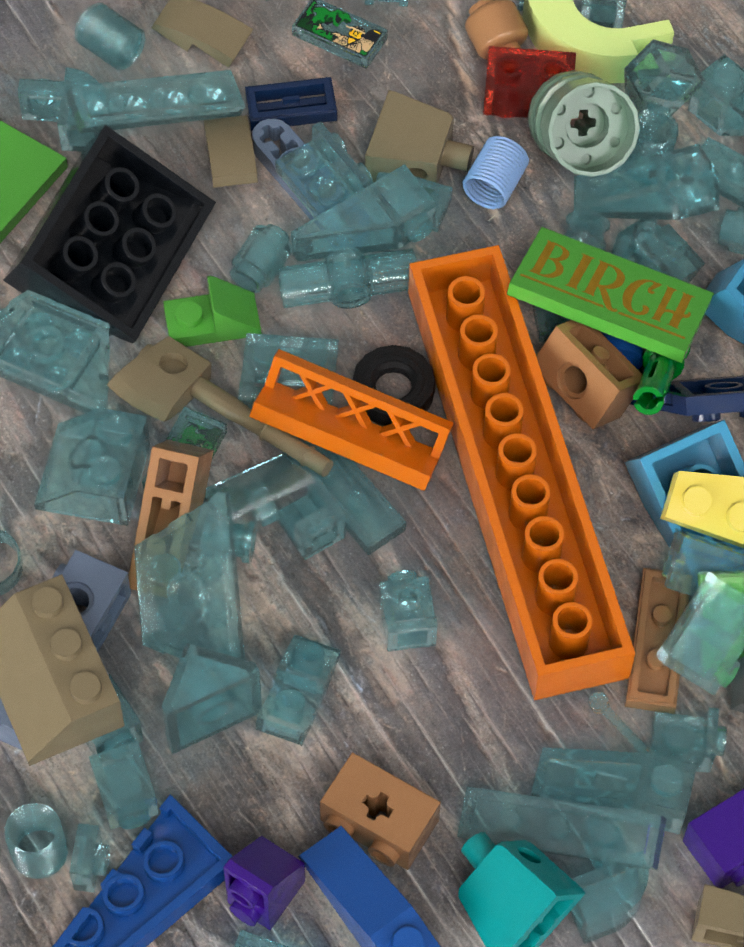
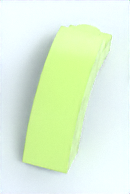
[522,0,674,83]

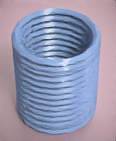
[463,136,529,209]

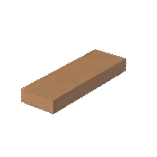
[625,568,692,715]

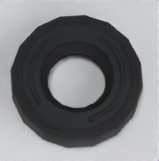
[352,345,436,426]

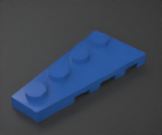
[52,794,233,947]

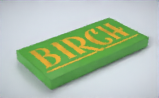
[507,227,714,363]

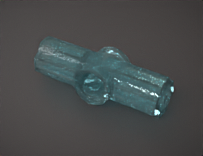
[278,248,417,309]

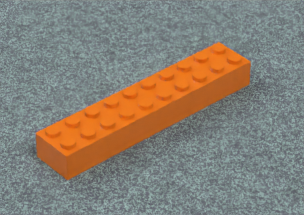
[408,245,635,701]

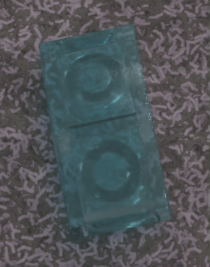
[256,635,341,746]

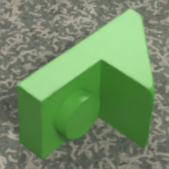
[163,276,262,347]

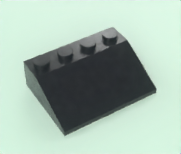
[3,125,216,344]

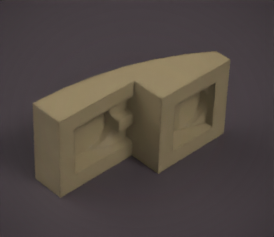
[151,0,253,68]
[203,115,258,188]

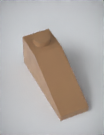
[129,440,214,599]

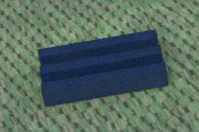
[245,77,337,131]

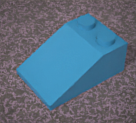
[624,420,744,592]

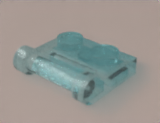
[238,333,339,409]

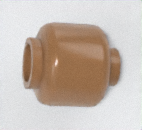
[465,0,528,63]

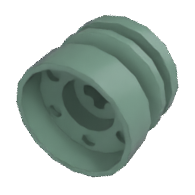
[528,70,640,177]

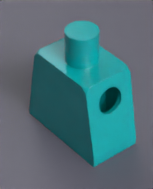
[458,832,586,947]

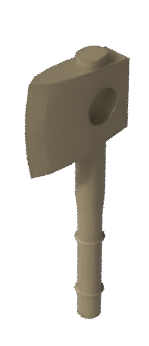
[107,336,333,477]

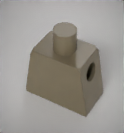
[365,90,474,189]

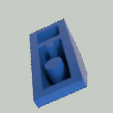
[298,826,441,947]

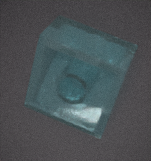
[34,408,150,526]

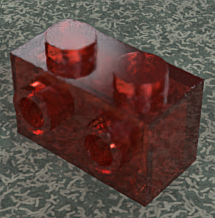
[483,46,576,118]

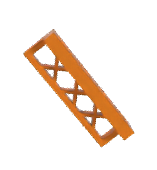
[249,349,454,491]

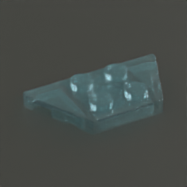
[0,290,111,421]
[134,492,247,683]

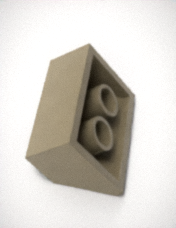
[0,574,125,766]

